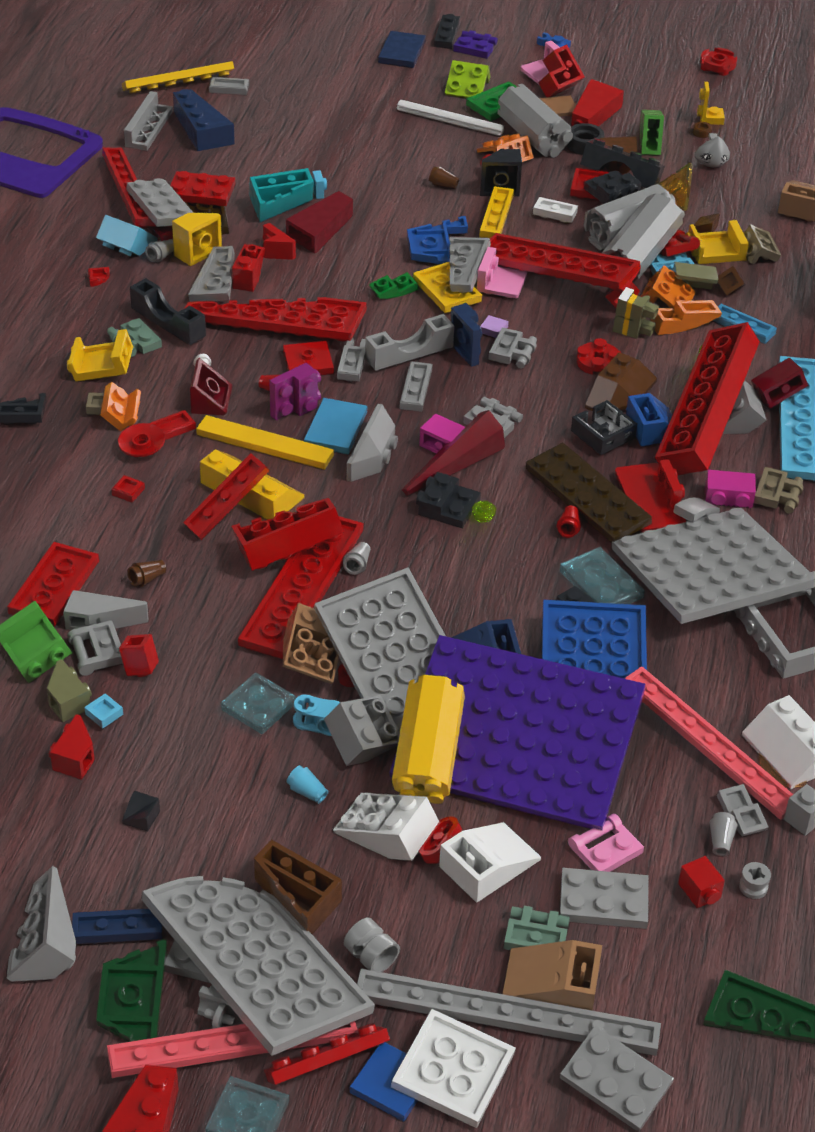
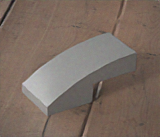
[674,497,720,523]
[716,784,769,836]

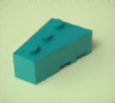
[249,168,314,222]

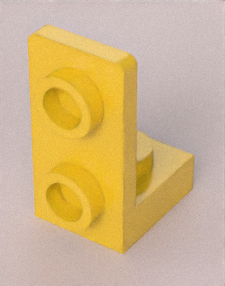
[697,81,725,125]

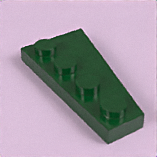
[703,970,815,1044]

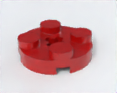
[700,48,738,76]
[577,338,621,375]

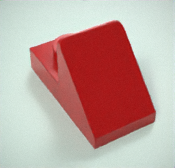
[263,223,296,260]

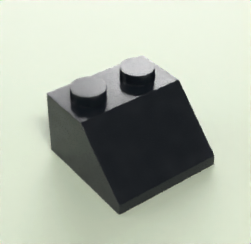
[480,149,522,196]

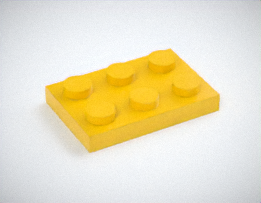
[413,262,482,313]

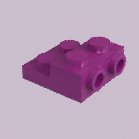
[270,363,321,420]

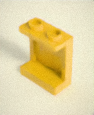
[686,220,749,264]
[67,329,133,381]

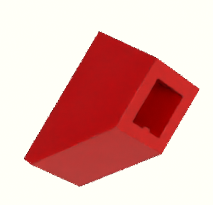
[232,244,265,292]
[49,714,95,780]

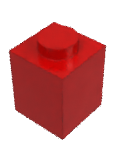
[119,634,159,677]
[678,856,725,908]

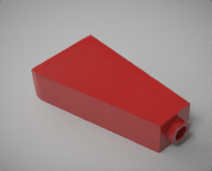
[571,79,624,127]

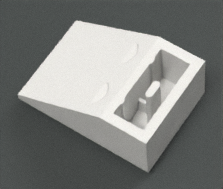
[333,793,439,861]
[439,822,541,902]

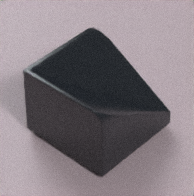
[122,791,160,832]

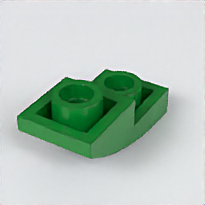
[369,272,418,299]

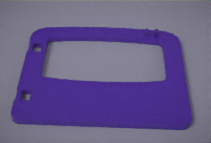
[0,107,103,198]

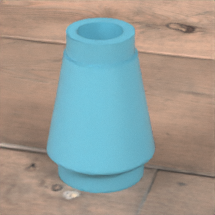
[286,765,329,804]

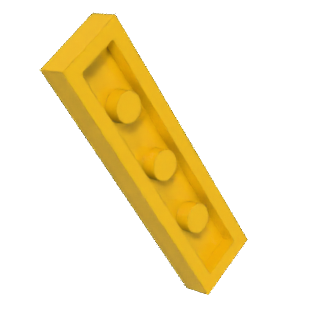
[479,186,514,238]

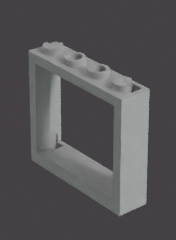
[734,571,815,679]

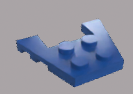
[407,216,468,264]

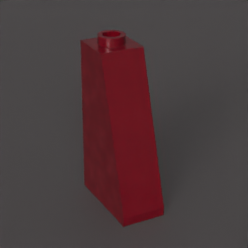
[286,191,353,253]

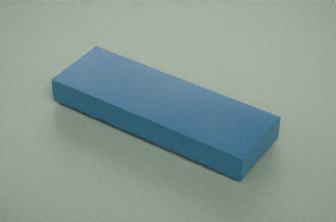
[713,304,777,344]

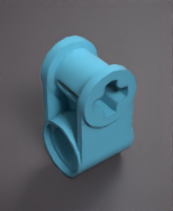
[293,695,340,736]

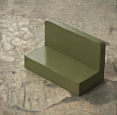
[672,262,718,289]

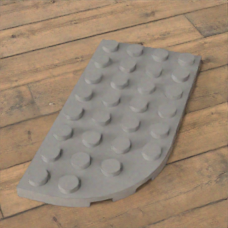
[142,876,375,1056]

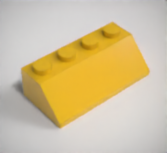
[200,449,304,520]

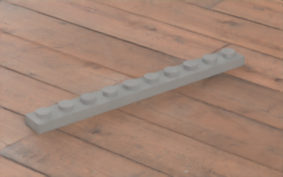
[357,969,661,1056]

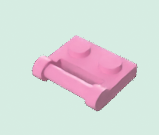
[568,814,644,872]

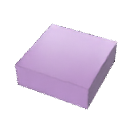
[480,315,508,338]

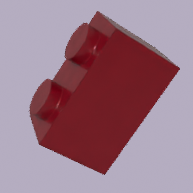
[751,357,808,408]

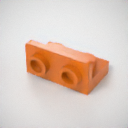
[100,382,141,431]

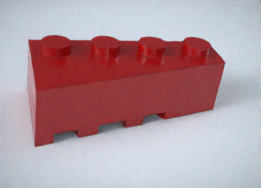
[231,498,344,571]

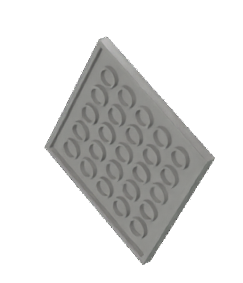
[612,508,815,624]

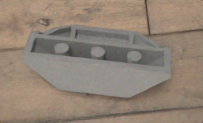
[347,404,398,482]

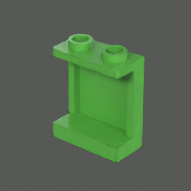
[0,601,72,683]

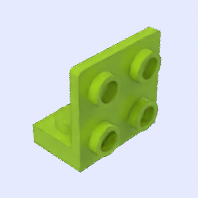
[445,60,490,98]

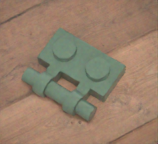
[107,318,162,357]
[504,906,570,950]

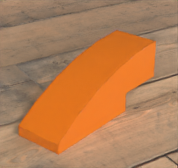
[650,300,722,335]

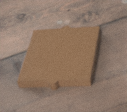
[540,95,577,116]

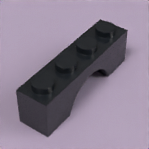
[580,138,665,188]
[130,278,206,345]

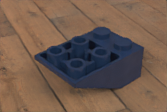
[451,619,521,654]

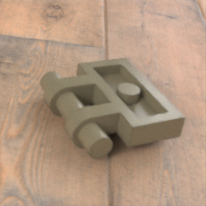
[754,467,804,513]

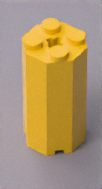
[392,675,465,804]

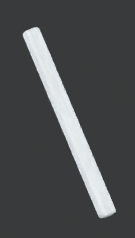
[397,100,504,136]

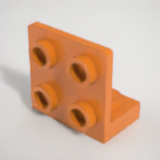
[477,133,534,162]
[640,265,696,308]

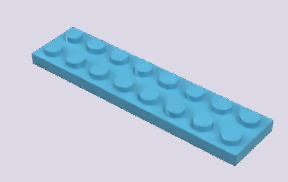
[778,356,815,481]

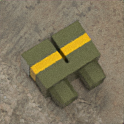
[613,287,659,339]

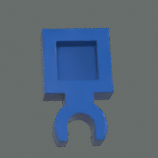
[537,33,571,48]

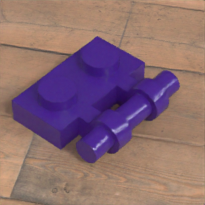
[453,30,498,59]

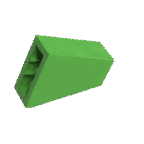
[640,110,664,155]

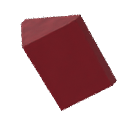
[190,358,232,416]

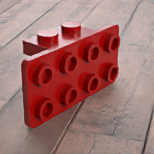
[615,459,686,533]

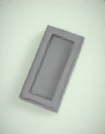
[209,77,249,95]

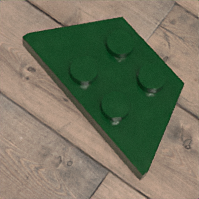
[96,940,167,1042]

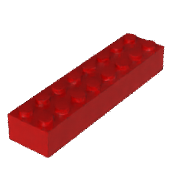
[655,322,760,475]

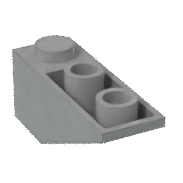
[64,590,149,630]

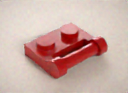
[660,229,700,257]

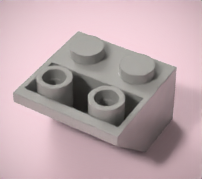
[723,380,767,434]
[324,695,400,766]

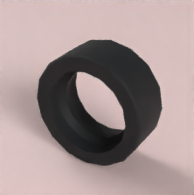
[567,123,604,155]

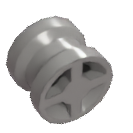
[739,862,771,899]

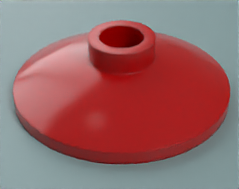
[118,423,165,457]

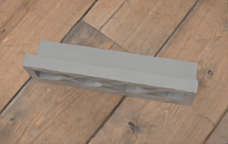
[124,91,173,151]

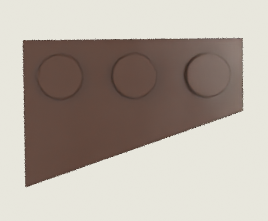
[254,839,342,934]

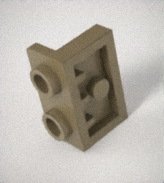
[743,225,781,264]

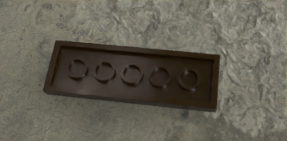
[526,442,652,543]

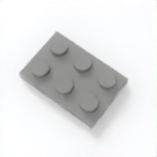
[560,868,648,929]
[560,1026,674,1132]

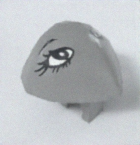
[695,133,730,168]

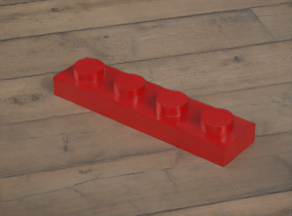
[183,453,270,540]
[264,1023,390,1085]

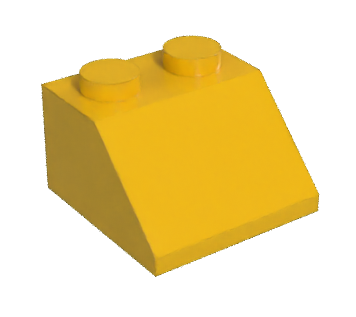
[172,213,222,266]

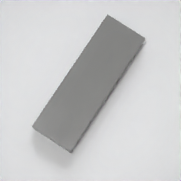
[400,362,432,412]

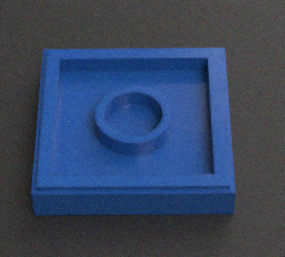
[350,1042,418,1122]

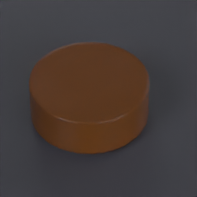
[692,122,712,138]

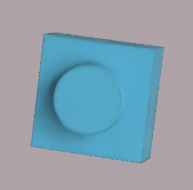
[313,170,327,199]
[84,693,123,729]

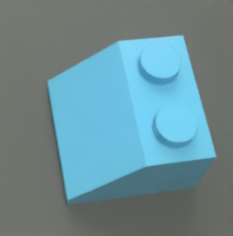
[96,215,158,256]

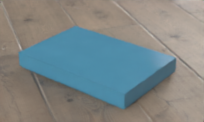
[304,398,367,454]

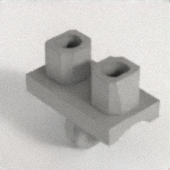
[198,985,244,1029]

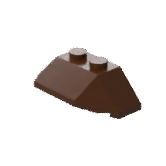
[585,352,657,413]

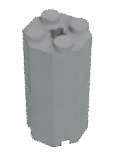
[498,84,573,158]
[584,184,676,250]
[602,192,685,282]

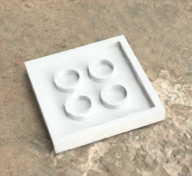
[391,1009,516,1128]

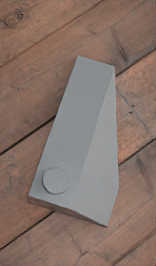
[7,866,76,982]

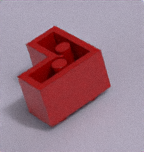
[538,45,585,98]

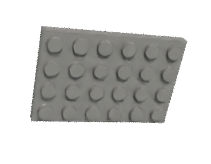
[314,568,445,732]

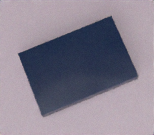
[378,31,426,68]

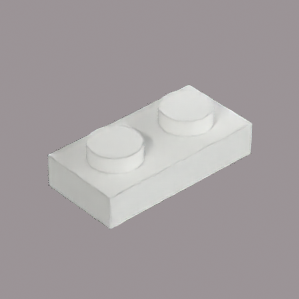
[533,197,578,223]

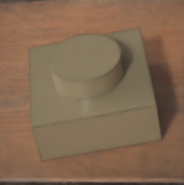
[86,393,104,415]

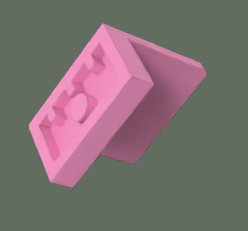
[477,247,527,298]

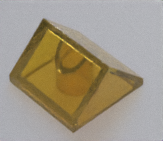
[659,162,693,210]

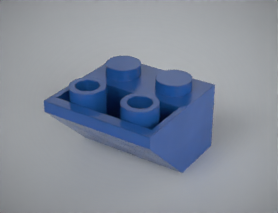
[626,393,673,446]

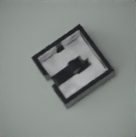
[571,400,637,455]

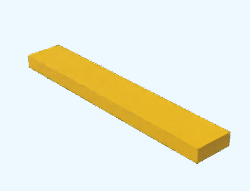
[196,415,334,470]

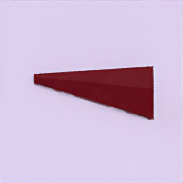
[402,410,505,496]

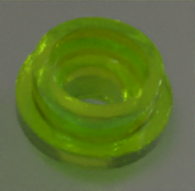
[472,501,496,523]

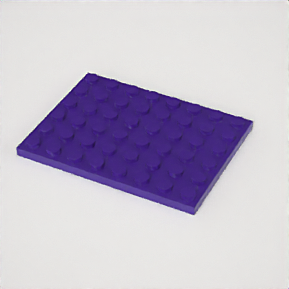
[389,635,645,830]

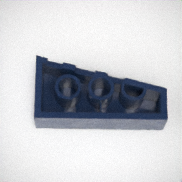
[173,89,235,151]

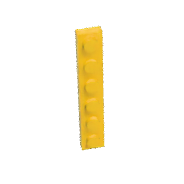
[122,61,234,93]

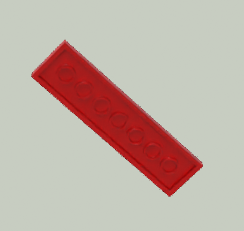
[490,233,641,290]
[238,516,364,659]

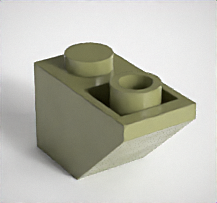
[47,659,92,722]

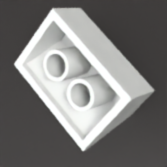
[742,695,815,789]

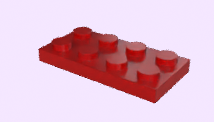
[7,542,99,627]

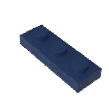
[72,909,162,944]

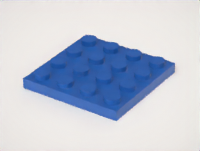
[542,600,647,678]

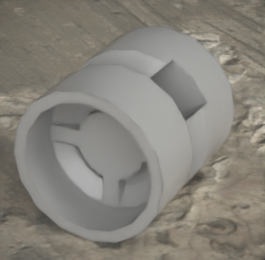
[344,918,400,972]

